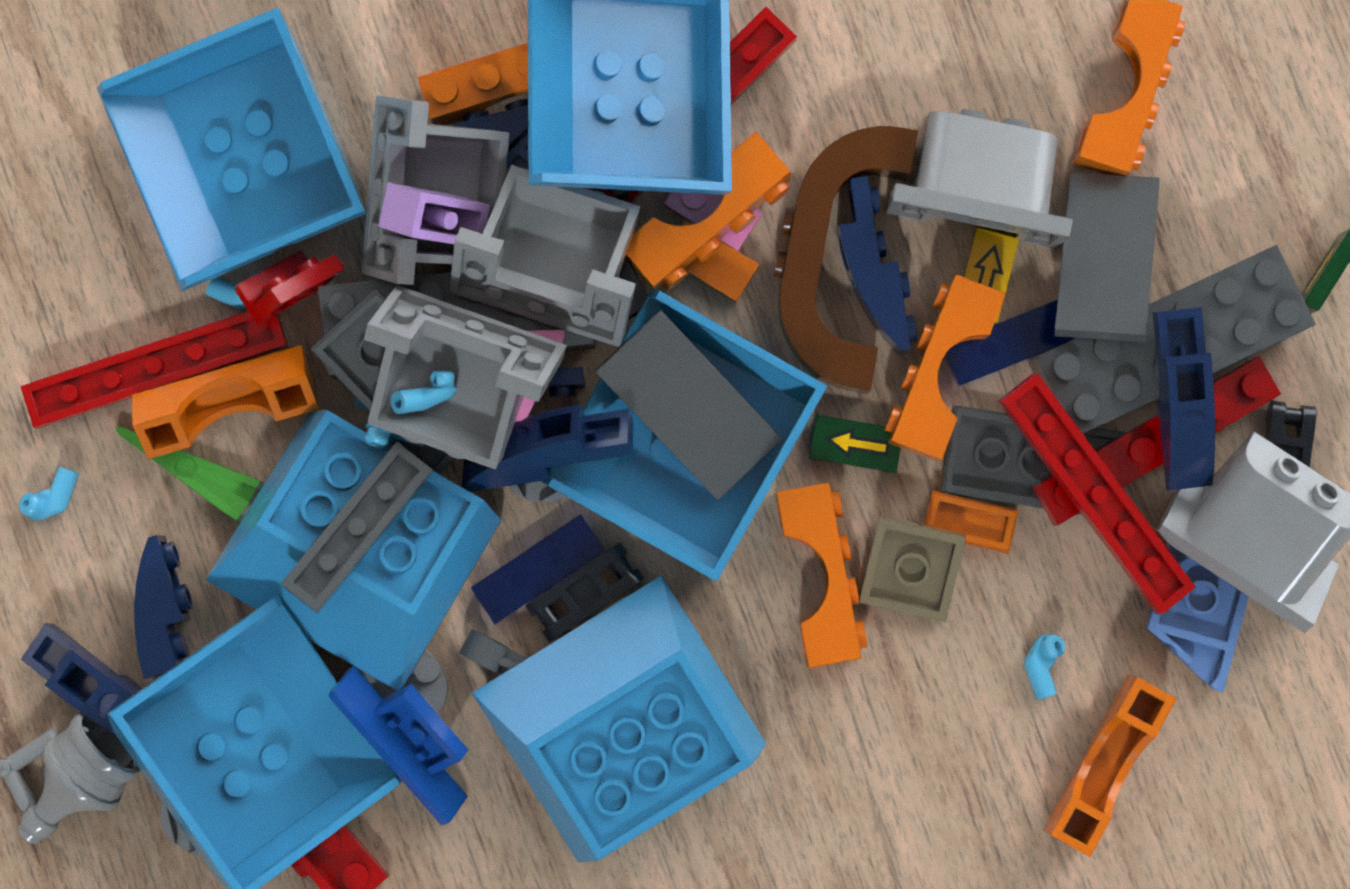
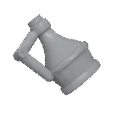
[0,713,140,844]

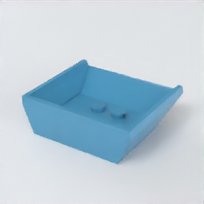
[528,0,732,195]
[97,7,367,292]
[542,289,827,582]
[205,410,501,691]
[472,575,766,862]
[107,595,402,889]

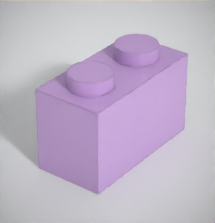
[378,182,490,244]

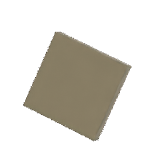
[859,515,966,622]

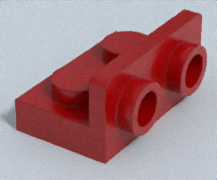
[235,251,345,325]
[291,825,390,889]

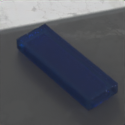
[945,300,1076,387]
[471,514,605,624]

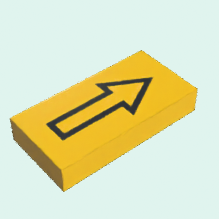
[963,228,1019,325]

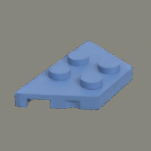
[1145,544,1249,692]

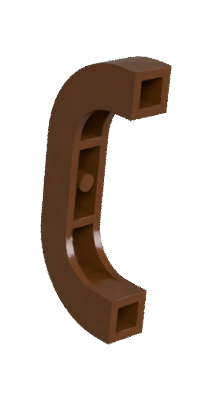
[774,126,918,394]

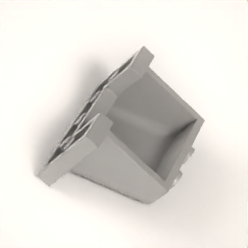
[361,96,509,285]
[885,109,1073,249]
[449,165,640,348]
[364,285,567,470]
[1155,432,1350,633]

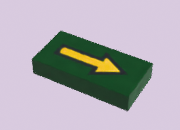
[1301,229,1350,314]
[809,415,901,473]

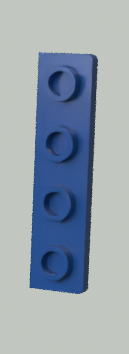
[329,666,468,825]

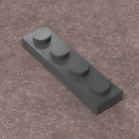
[281,442,433,614]

